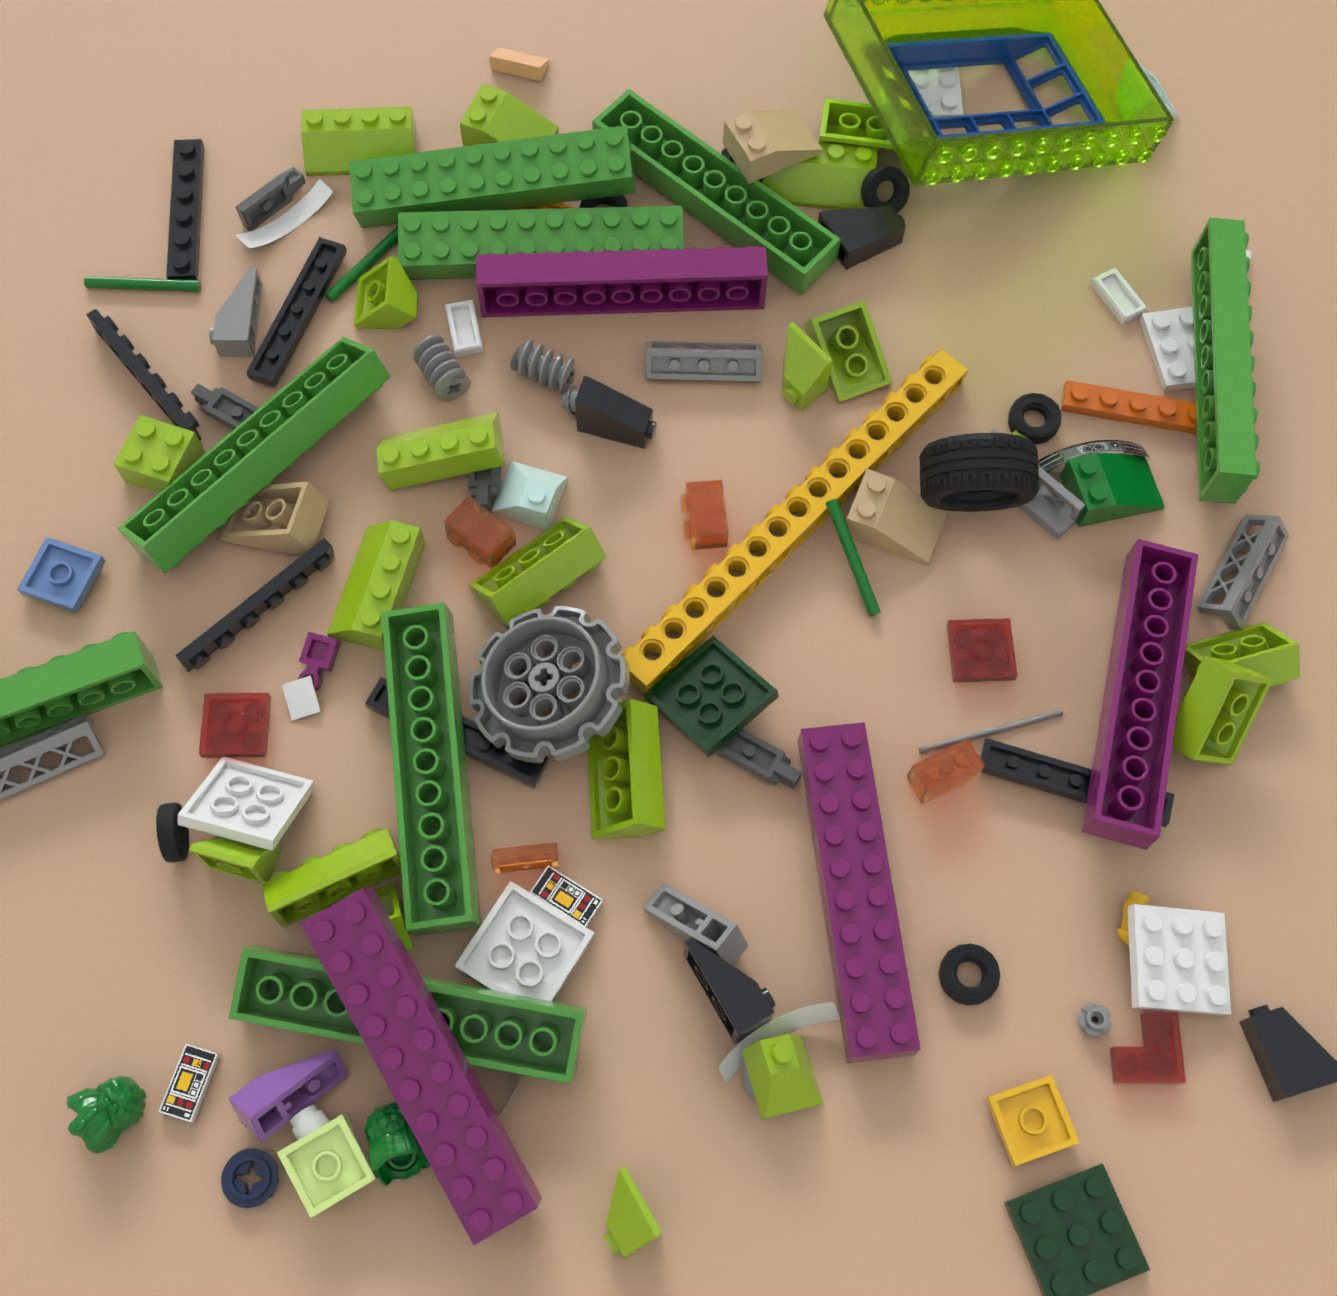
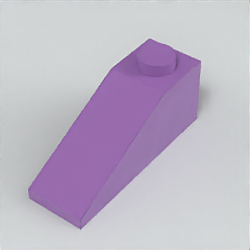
[228,1049,348,1143]

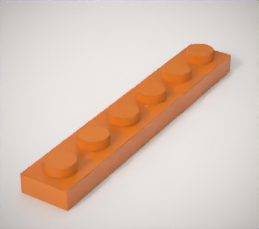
[1061,380,1197,435]

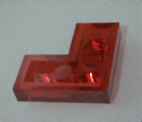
[1110,1012,1186,1084]

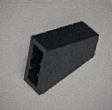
[818,206,906,270]
[575,376,657,449]
[1239,1004,1337,1102]

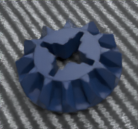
[221,1148,280,1208]

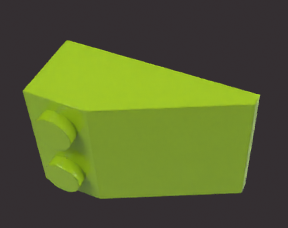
[460,83,559,146]
[804,300,893,403]

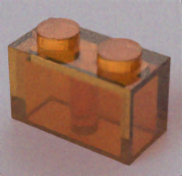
[680,480,729,550]
[444,496,516,568]
[907,738,985,805]

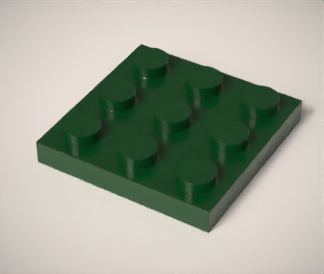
[644,636,779,758]
[1004,1163,1150,1296]

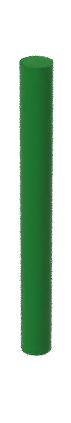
[325,226,398,302]
[84,276,201,292]
[826,499,881,616]

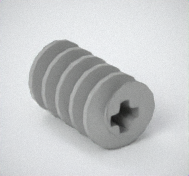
[413,334,471,400]
[510,339,575,395]

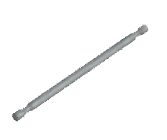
[919,709,1063,753]

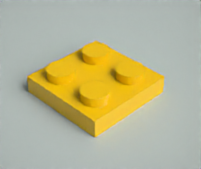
[986,1075,1080,1167]

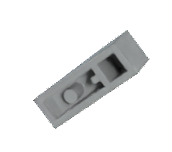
[209,267,263,357]
[643,883,748,966]

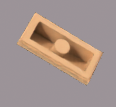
[490,47,549,82]

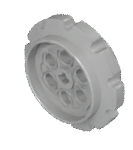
[469,606,630,763]

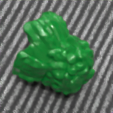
[67,1076,146,1153]
[364,1102,430,1186]

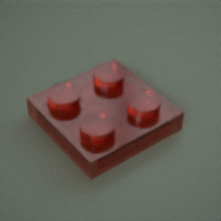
[946,618,1018,682]
[199,693,271,758]

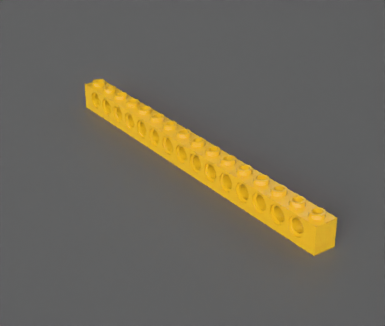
[621,349,968,694]

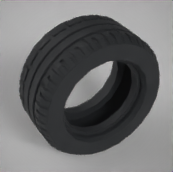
[919,433,1039,512]

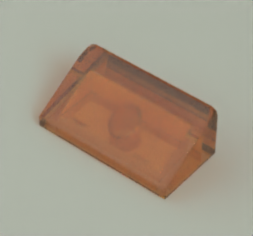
[491,842,559,873]

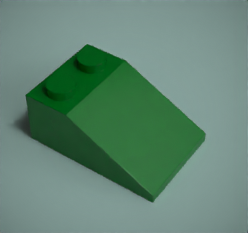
[1060,453,1165,527]

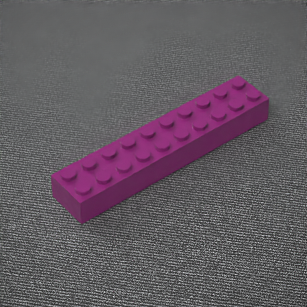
[476,246,768,318]
[1082,539,1199,850]
[798,722,921,1063]
[301,886,542,1245]

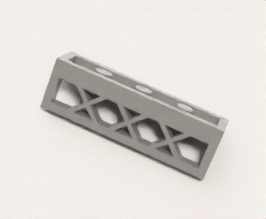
[646,341,763,382]
[990,429,1085,540]
[1197,514,1289,630]
[0,712,105,800]

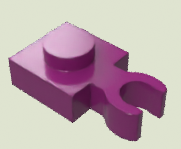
[298,632,341,690]

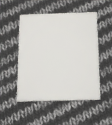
[282,675,321,721]

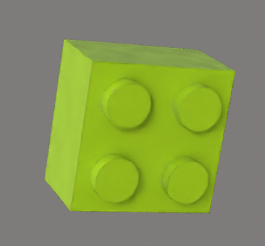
[113,415,204,493]

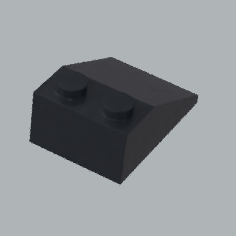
[683,939,776,1044]

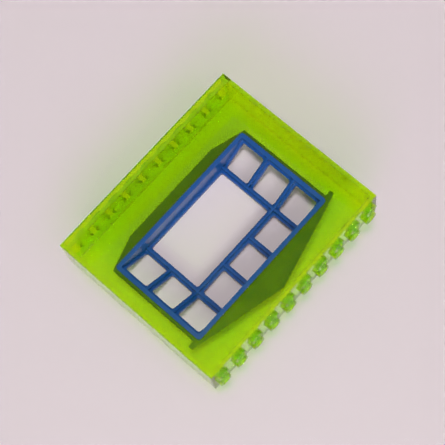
[823,0,1175,186]

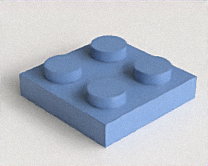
[17,537,105,613]

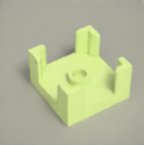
[277,1113,377,1218]

